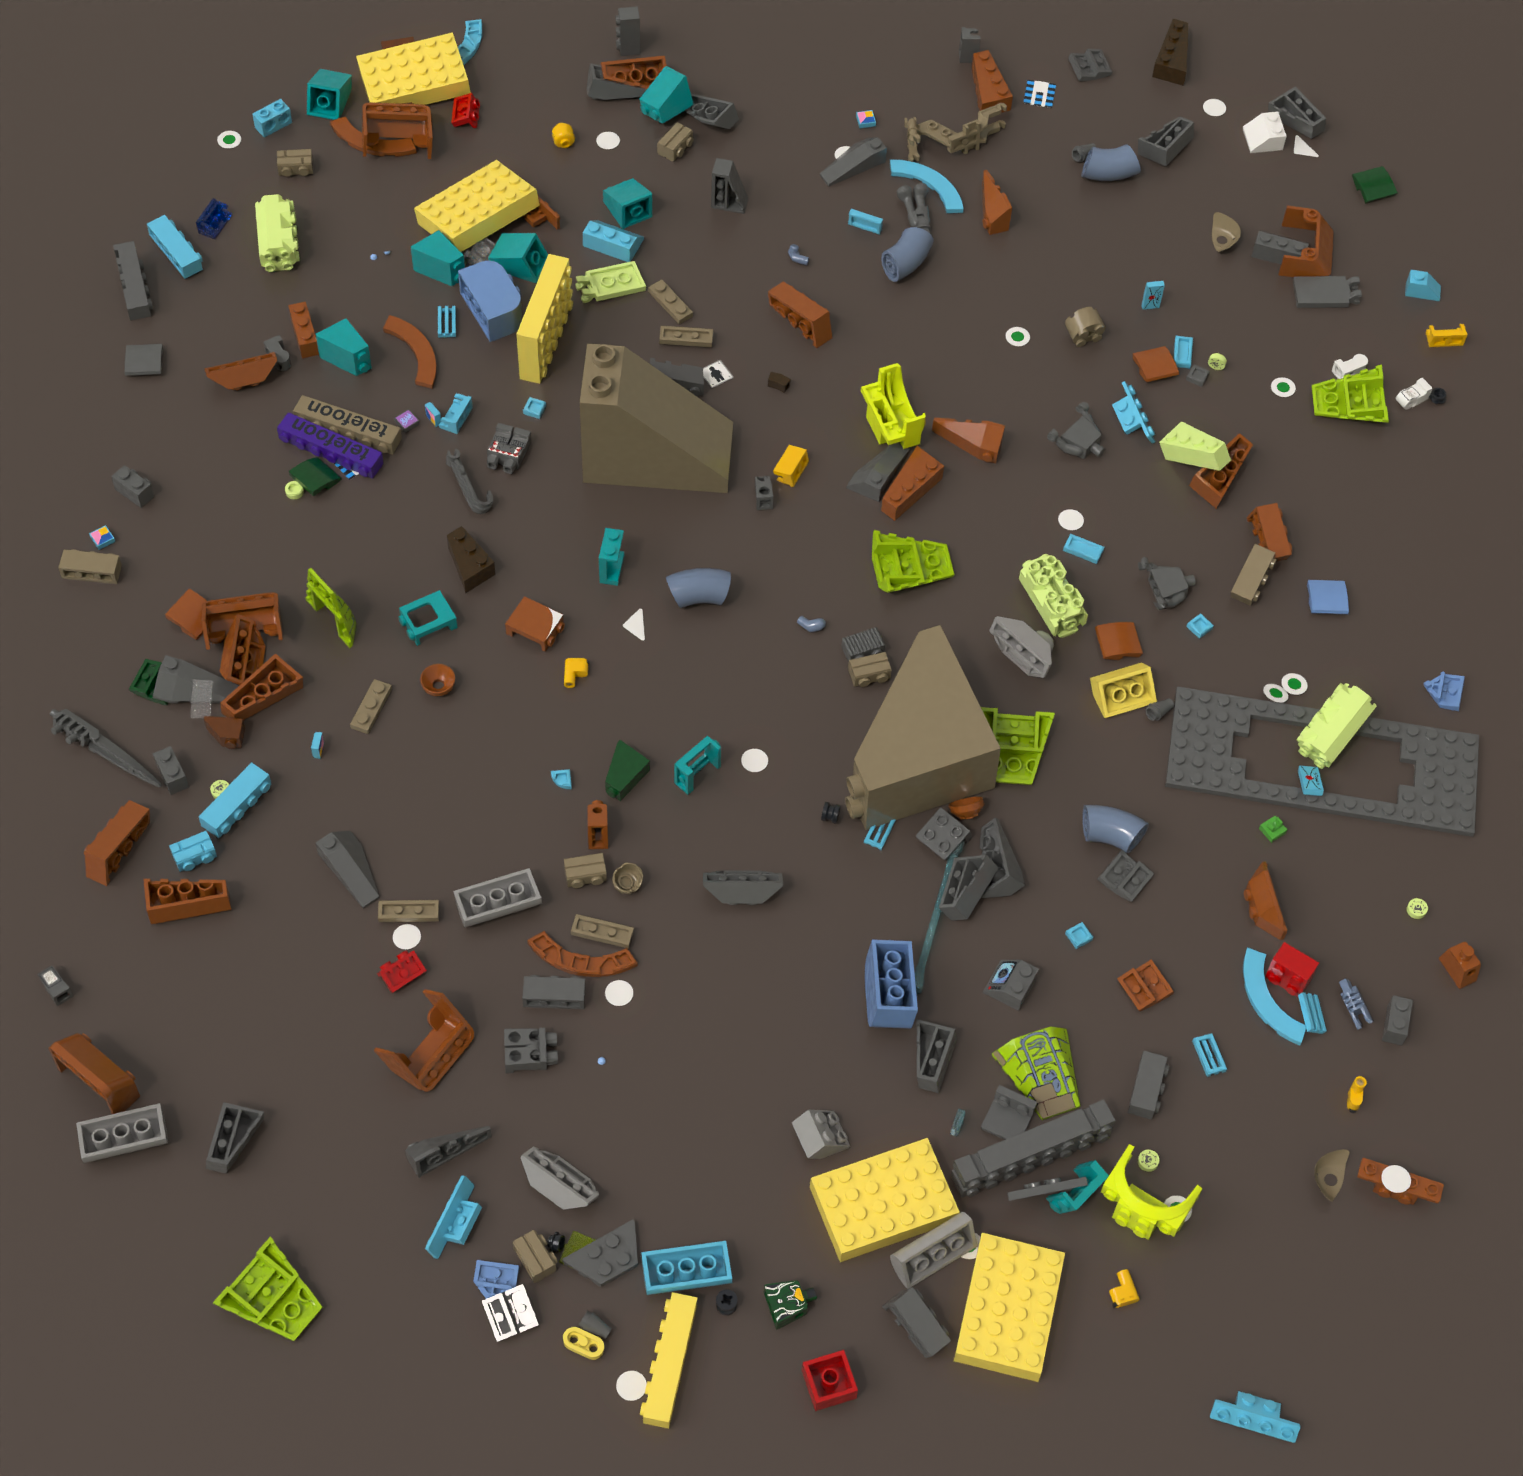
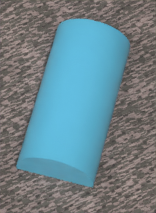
[641,1241,732,1295]

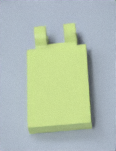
[575,261,646,303]

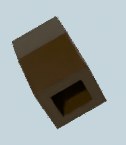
[768,372,791,393]

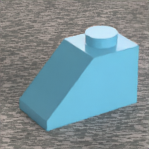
[1405,270,1441,301]

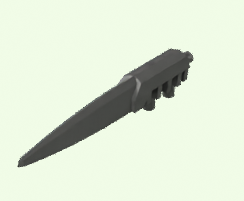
[50,709,161,787]

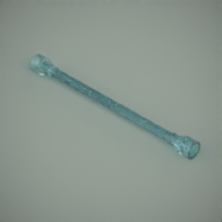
[914,840,965,994]

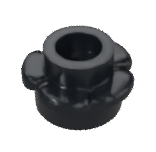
[1429,388,1446,404]
[547,1232,565,1253]

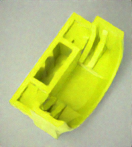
[861,363,926,449]
[1101,1144,1202,1240]

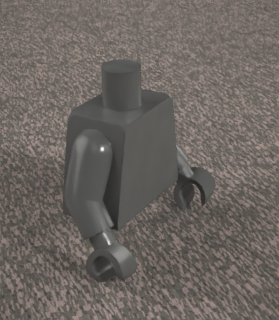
[1047,402,1105,459]
[1138,557,1195,610]

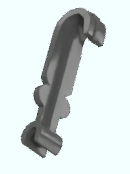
[446,449,493,514]

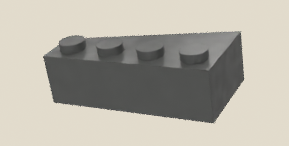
[113,241,153,320]

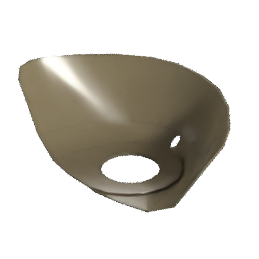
[1212,212,1241,252]
[1314,1149,1350,1202]

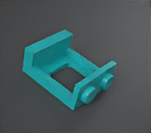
[599,528,625,586]
[398,590,458,646]
[674,735,721,795]
[1046,1160,1109,1214]

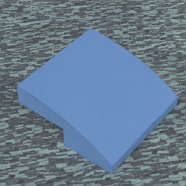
[1307,580,1349,614]

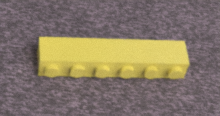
[640,1292,697,1429]

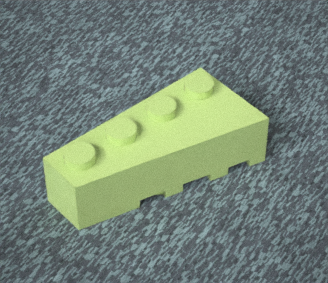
[1159,422,1231,471]

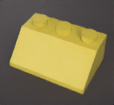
[1090,663,1157,718]

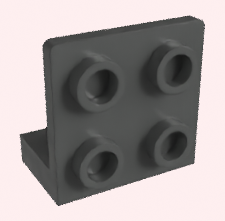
[916,807,972,860]
[981,1085,1037,1140]

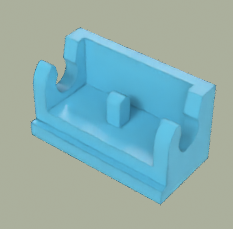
[439,394,473,434]

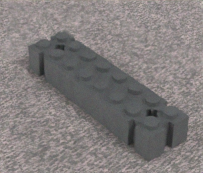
[951,1099,1115,1198]

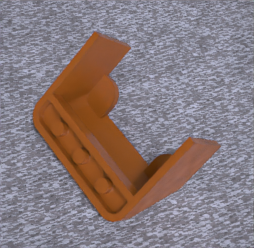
[362,102,433,159]
[1278,206,1333,277]
[201,592,283,650]
[374,989,474,1092]
[49,1033,140,1114]

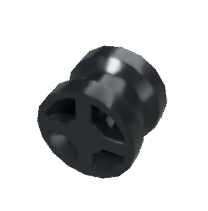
[821,801,841,824]
[716,1289,738,1315]

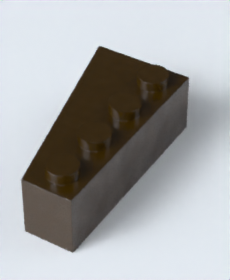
[1152,19,1189,86]

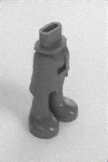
[897,183,931,233]

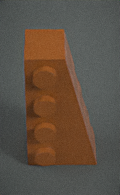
[768,281,832,348]
[881,446,944,521]
[220,654,303,720]
[143,879,231,924]

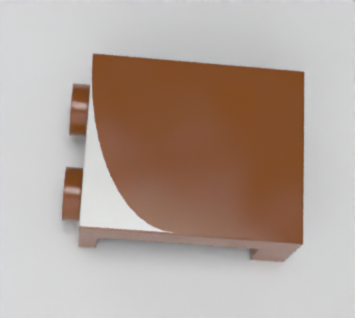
[505,596,565,651]

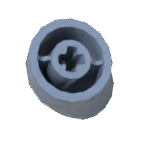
[1081,144,1141,181]
[881,227,933,282]
[666,568,731,609]
[1082,805,1149,853]

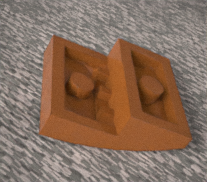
[1133,346,1179,382]
[165,589,207,640]
[1095,622,1143,660]
[1117,959,1174,1012]

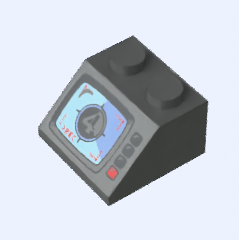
[983,960,1039,1011]

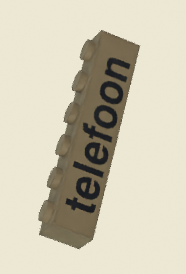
[293,395,402,455]

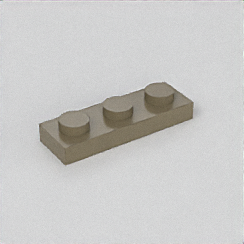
[648,280,693,324]
[659,326,713,347]
[350,679,392,734]
[378,900,439,922]
[571,914,634,949]

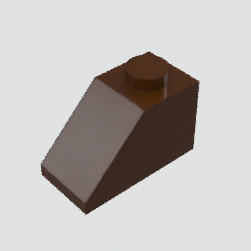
[204,716,245,749]

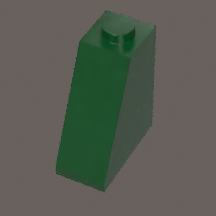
[605,740,650,801]

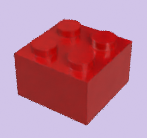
[1265,942,1319,997]
[802,1350,858,1411]

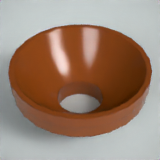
[420,664,455,696]
[949,797,984,819]

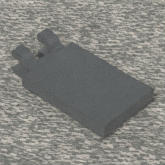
[1293,276,1362,308]

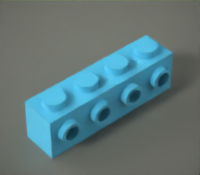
[147,215,203,279]
[199,762,271,838]

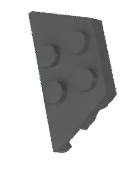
[1007,1177,1088,1201]
[562,1220,638,1287]

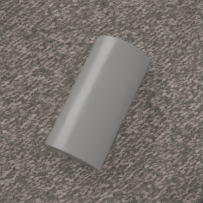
[453,868,542,928]
[76,1103,168,1163]
[890,1212,977,1289]

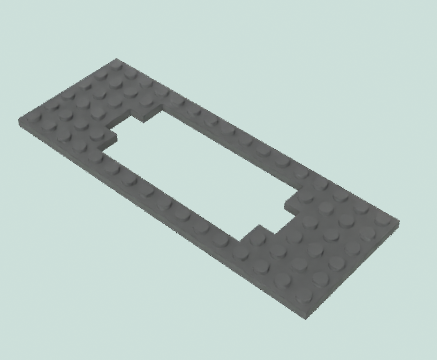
[1165,686,1479,837]

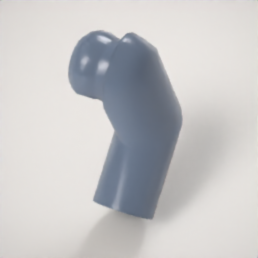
[788,244,809,265]
[797,616,826,632]

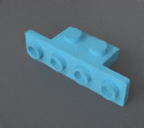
[1112,381,1155,444]
[425,1175,482,1259]
[1210,1391,1300,1443]

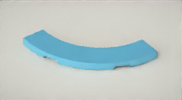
[458,19,483,65]
[890,160,964,213]
[1243,947,1306,1046]

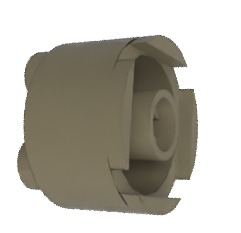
[1065,307,1106,347]

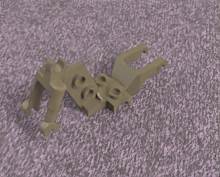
[904,103,1007,162]

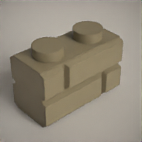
[657,122,694,162]
[277,149,313,177]
[848,652,892,687]
[564,853,607,888]
[513,1230,558,1283]

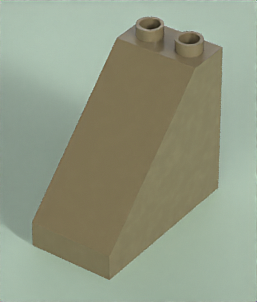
[580,344,733,493]
[845,625,1001,830]

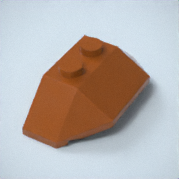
[204,352,277,390]
[220,614,266,685]
[1244,861,1288,940]

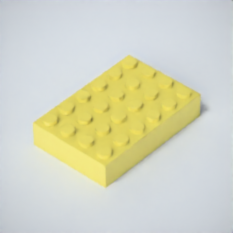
[356,32,471,105]
[414,160,540,252]
[516,254,573,384]
[810,1138,960,1262]
[954,1233,1065,1382]

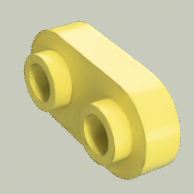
[563,1327,604,1360]

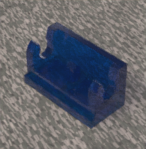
[196,198,232,239]

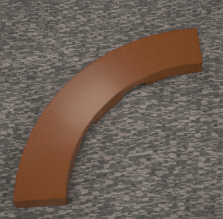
[330,117,417,157]
[383,315,436,389]
[527,931,638,977]

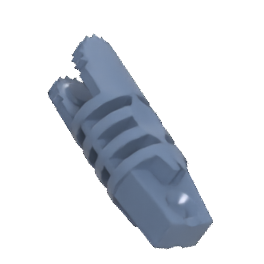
[1339,978,1373,1030]

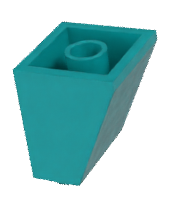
[639,66,694,124]
[307,69,352,120]
[603,178,652,229]
[411,230,465,286]
[488,233,548,283]
[316,318,372,376]

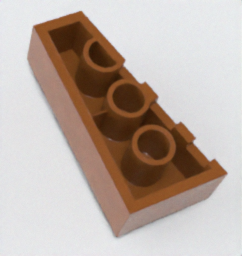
[971,50,1013,113]
[1189,433,1253,509]
[84,800,150,886]

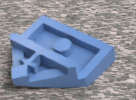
[1424,671,1465,711]
[473,1260,520,1299]

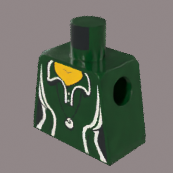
[763,1280,817,1330]

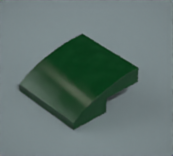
[1352,166,1398,204]
[289,457,342,496]
[129,659,168,706]

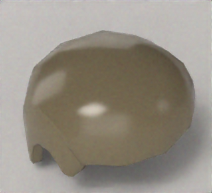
[612,862,644,894]

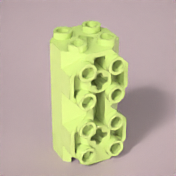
[255,194,300,272]
[1019,554,1088,638]
[1297,683,1377,769]

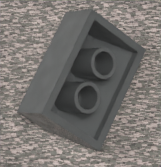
[1251,230,1309,264]

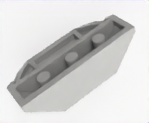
[989,616,1052,678]
[521,1146,599,1209]

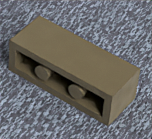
[1230,544,1277,606]
[58,549,122,584]

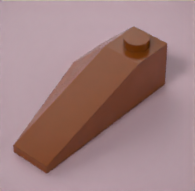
[601,56,667,89]
[982,170,1012,235]
[932,418,1005,464]

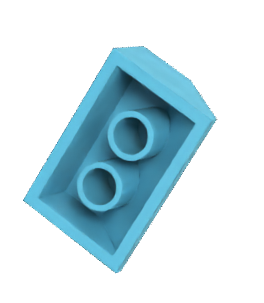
[583,220,644,262]

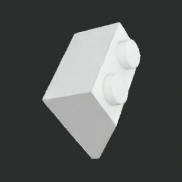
[1243,112,1286,153]

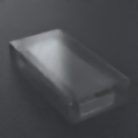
[190,679,213,719]

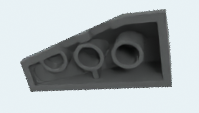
[846,443,910,502]
[316,831,380,909]

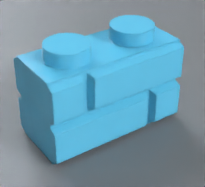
[169,831,217,872]

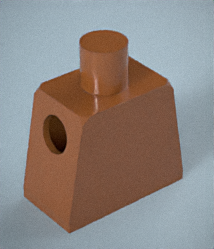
[587,800,608,849]
[1439,941,1481,989]

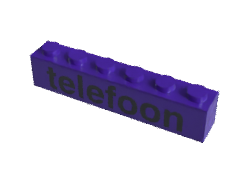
[277,412,384,479]

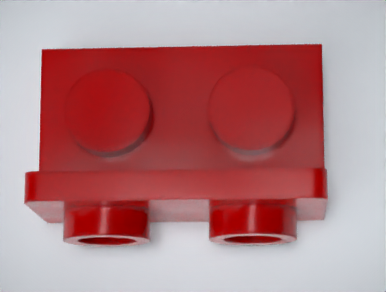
[451,93,480,128]
[377,950,427,993]

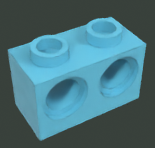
[252,99,292,138]

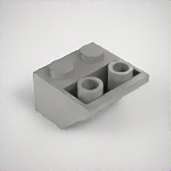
[792,1109,850,1159]

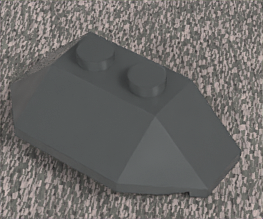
[703,870,783,905]

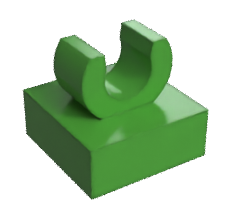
[1259,816,1287,843]

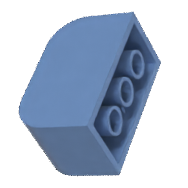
[458,261,522,342]
[865,940,918,1029]

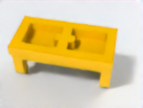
[1426,324,1468,347]
[773,445,809,487]

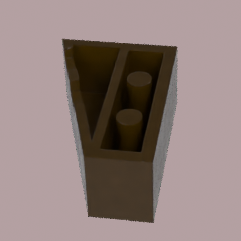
[447,526,496,594]

